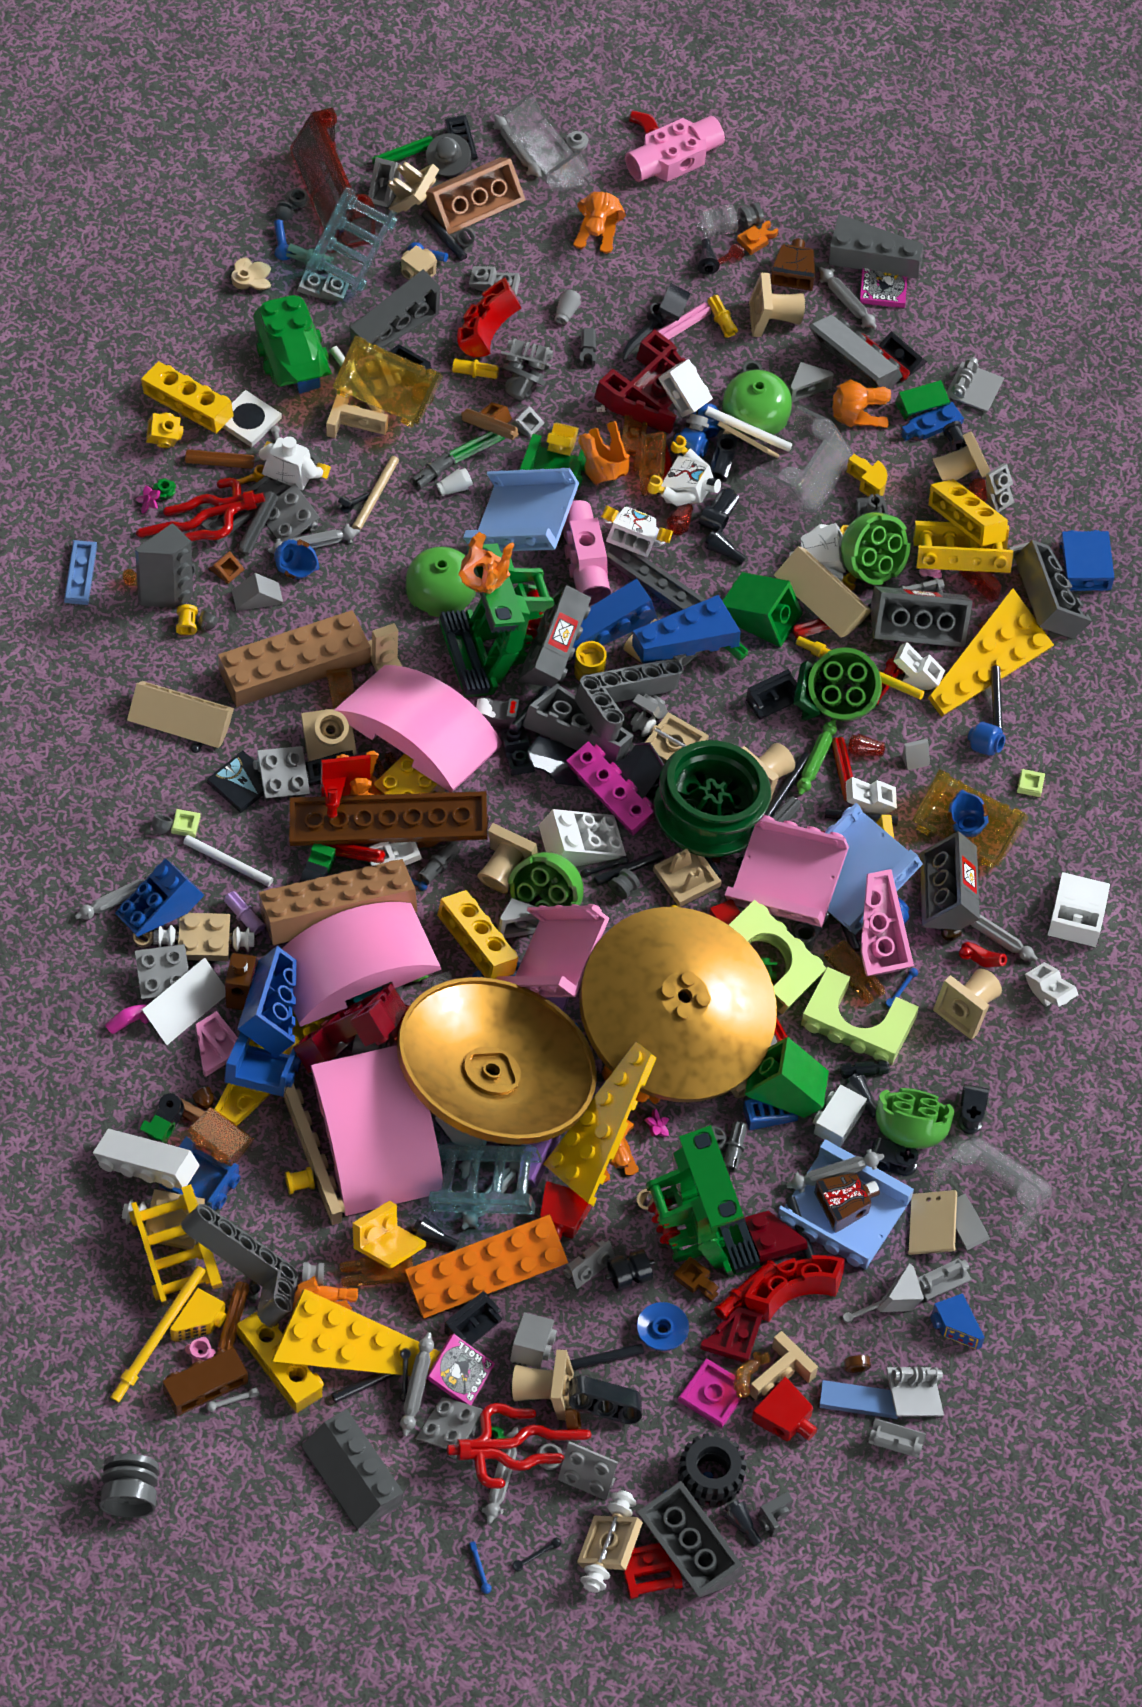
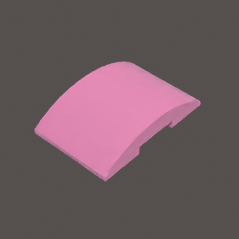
[335,665,502,792]
[282,902,441,1027]
[311,1045,445,1216]

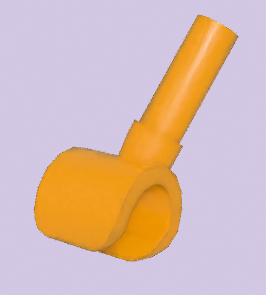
[238,465,265,485]

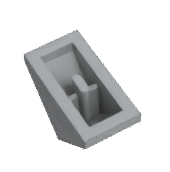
[367,158,401,207]
[790,362,834,402]
[232,573,283,611]
[498,898,540,939]
[877,1263,924,1312]

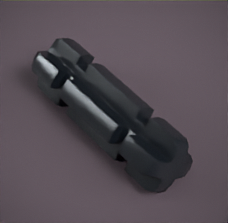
[840,1060,890,1078]

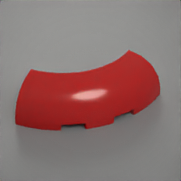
[457,277,522,357]
[745,1255,844,1322]

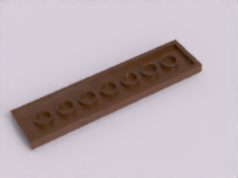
[289,791,488,846]

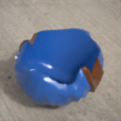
[274,539,319,579]
[947,790,989,838]

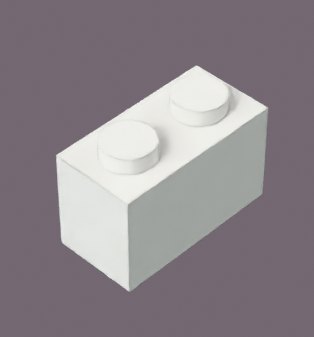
[658,359,713,417]
[813,1084,867,1148]

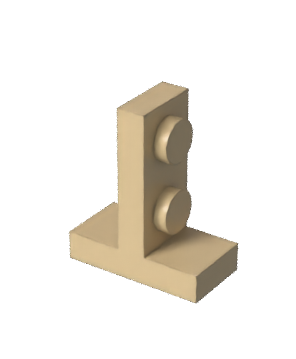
[326,387,388,438]
[368,623,402,672]
[749,1331,818,1401]

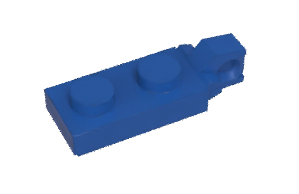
[901,402,964,441]

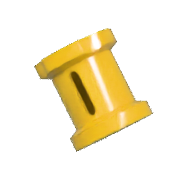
[176,604,198,635]
[285,1167,315,1194]

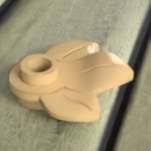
[231,258,271,290]

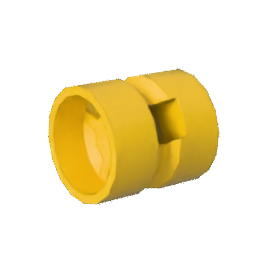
[574,641,607,681]

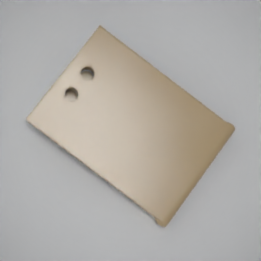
[718,421,779,458]
[908,1190,957,1255]

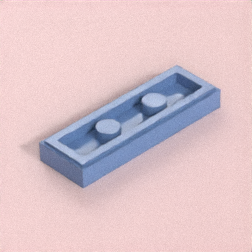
[64,540,97,605]
[819,1380,898,1419]

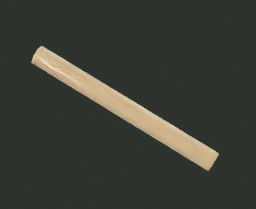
[352,456,399,531]

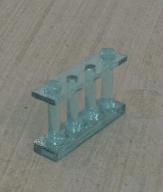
[305,187,398,295]
[429,1142,542,1214]

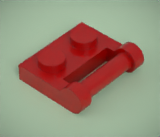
[623,1543,683,1599]

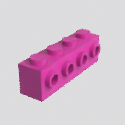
[567,741,655,836]

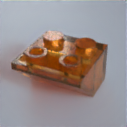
[187,1107,255,1164]

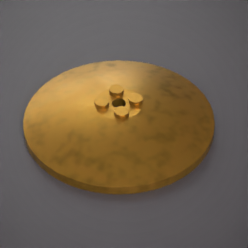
[579,907,777,1102]
[397,977,597,1145]

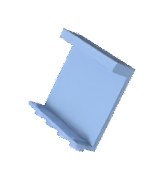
[463,468,579,551]
[825,803,923,935]
[777,1139,914,1270]

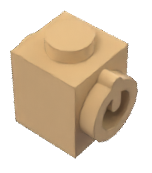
[401,245,437,280]

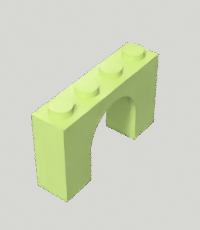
[729,900,827,1014]
[801,967,919,1065]

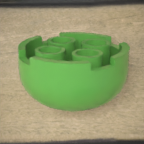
[722,370,792,438]
[841,512,910,585]
[405,547,476,617]
[808,648,882,721]
[508,852,584,907]
[876,1088,954,1149]

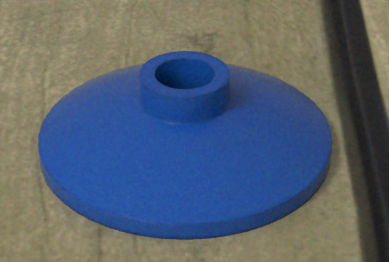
[637,1302,689,1351]

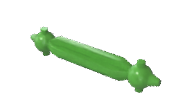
[797,719,837,796]

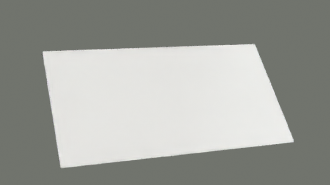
[142,958,226,1045]

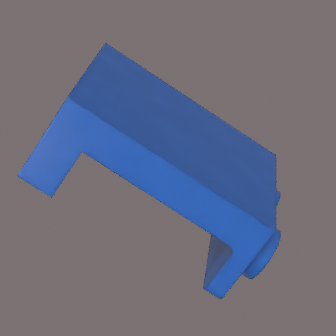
[1059,530,1115,591]
[224,1031,301,1097]
[159,1136,241,1211]

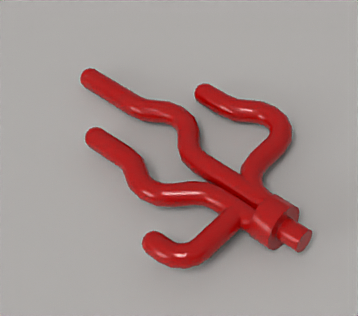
[136,478,265,542]
[447,1403,591,1489]

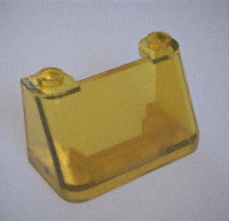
[333,335,443,428]
[912,769,1029,869]

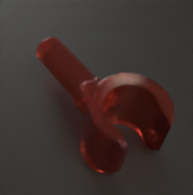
[718,244,745,265]

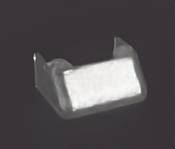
[502,92,594,192]
[752,405,853,517]
[929,1137,1052,1246]

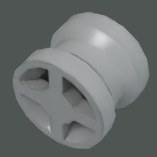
[302,1262,324,1286]

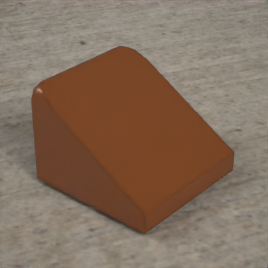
[479,402,512,424]
[208,551,245,584]

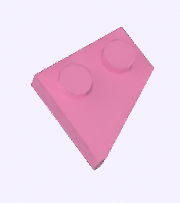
[196,1011,238,1077]

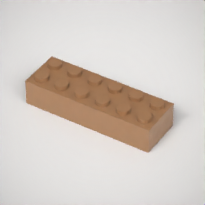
[218,610,371,707]
[258,859,418,945]

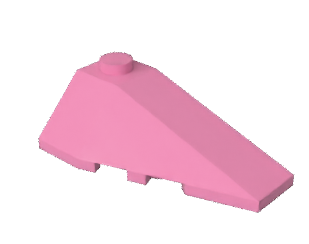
[861,869,914,976]

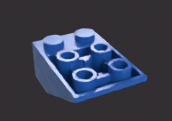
[115,858,204,936]

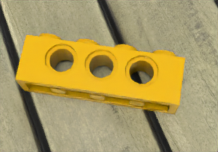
[141,361,234,434]
[929,479,1008,546]
[437,890,519,979]
[237,1312,324,1414]

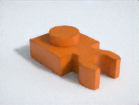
[737,221,778,255]

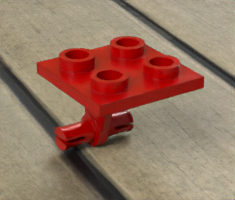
[321,754,371,818]

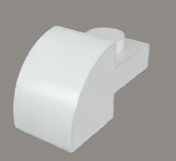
[894,642,945,690]
[846,777,897,815]
[368,842,422,866]
[1025,962,1078,1007]

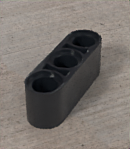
[569,1375,642,1424]

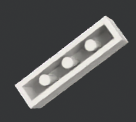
[93,1129,200,1189]

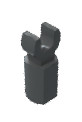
[579,328,597,367]

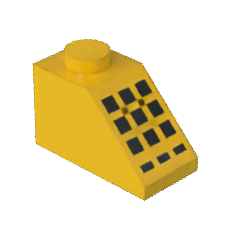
[170,1288,227,1342]

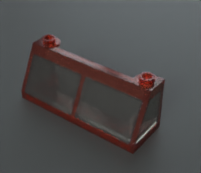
[290,107,376,253]

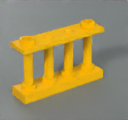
[913,521,1013,573]
[129,1184,224,1306]

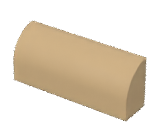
[774,547,872,637]
[127,681,234,748]

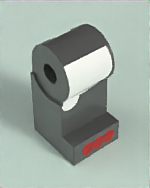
[474,697,519,728]

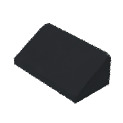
[878,331,927,376]

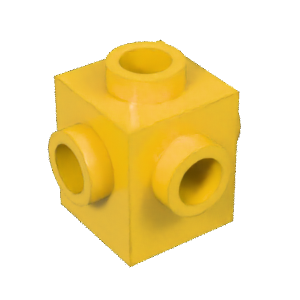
[146,413,183,448]

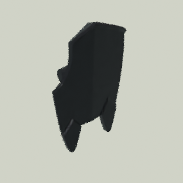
[527,736,587,787]
[597,742,664,806]

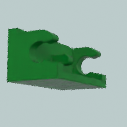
[895,380,950,419]

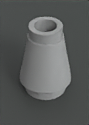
[554,289,581,325]

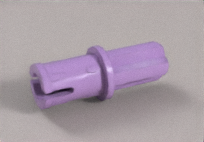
[224,891,265,935]

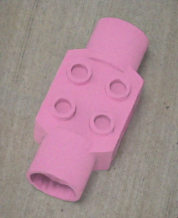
[625,116,725,182]
[562,500,611,605]

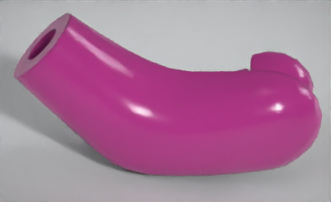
[105,1005,150,1034]

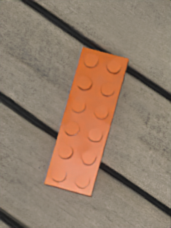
[404,1214,568,1319]

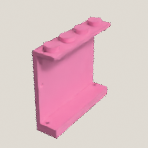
[725,815,849,927]
[496,904,609,997]

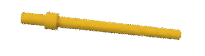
[796,636,924,700]
[110,1265,206,1403]

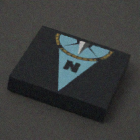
[207,750,264,813]

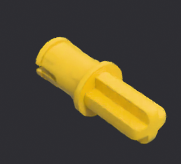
[707,295,738,338]
[452,358,499,379]

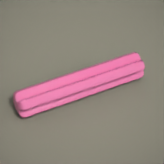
[658,302,712,339]

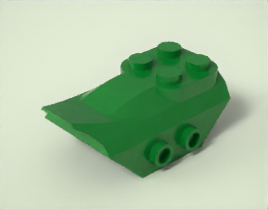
[253,295,332,387]

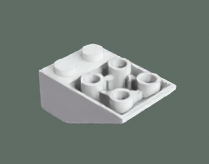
[538,809,626,867]
[1048,872,1110,947]

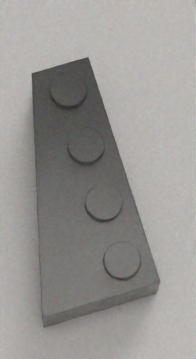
[829,214,924,279]
[350,269,440,358]
[1014,540,1092,639]
[523,684,634,764]

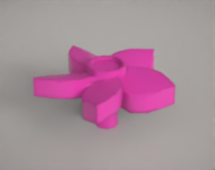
[136,485,160,513]
[644,1108,669,1137]

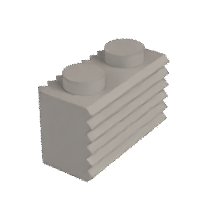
[510,1312,557,1369]

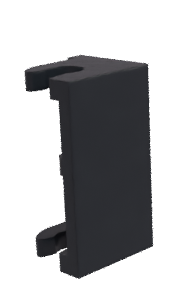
[746,669,797,720]
[444,1291,502,1346]

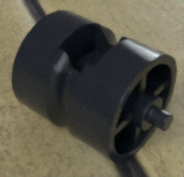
[605,1248,655,1291]

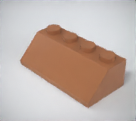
[425,157,526,234]

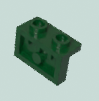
[793,661,827,721]

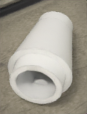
[436,468,473,496]

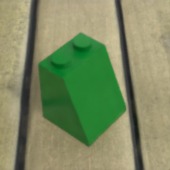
[722,572,803,647]
[745,1037,829,1118]

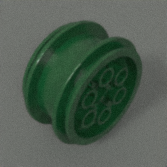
[654,740,771,857]

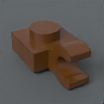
[673,1257,719,1302]

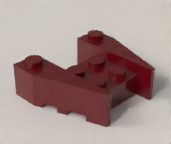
[594,329,686,434]
[293,983,407,1073]

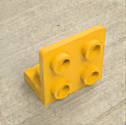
[374,754,445,795]
[353,1201,426,1268]

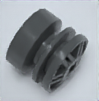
[100,1453,159,1518]

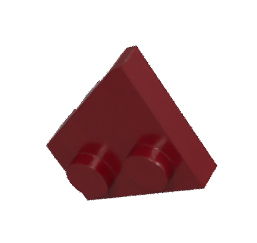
[744,1210,808,1262]
[700,1307,763,1364]

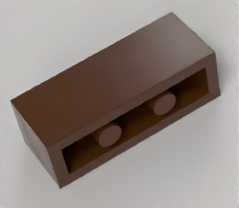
[162,1347,248,1417]

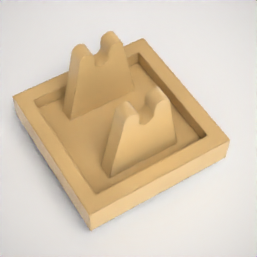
[388,162,439,214]
[653,849,721,907]

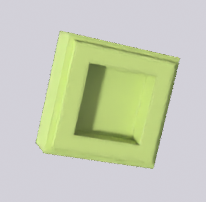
[1017,769,1045,797]
[171,809,201,838]

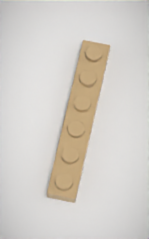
[284,1084,345,1225]

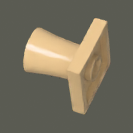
[749,273,805,337]
[933,431,990,481]
[301,708,357,762]
[742,743,795,802]
[477,823,538,893]
[933,969,1002,1040]
[512,1350,574,1421]

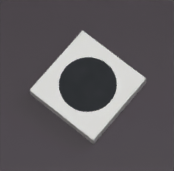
[222,390,281,447]

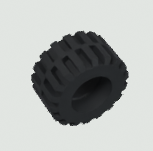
[678,1433,747,1507]

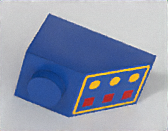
[930,1293,985,1349]

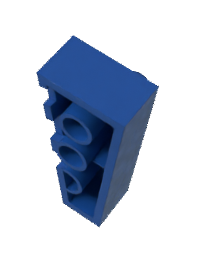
[572,578,658,659]
[632,595,741,664]
[237,946,296,1057]

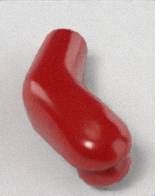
[629,111,659,134]
[959,942,1007,968]

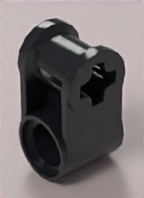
[959,1084,989,1134]
[871,1138,918,1176]

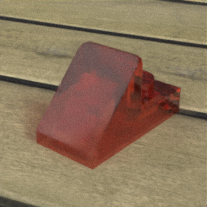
[959,571,1002,603]

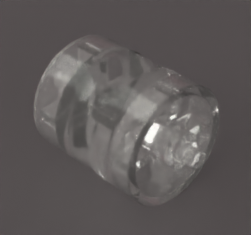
[696,204,741,238]

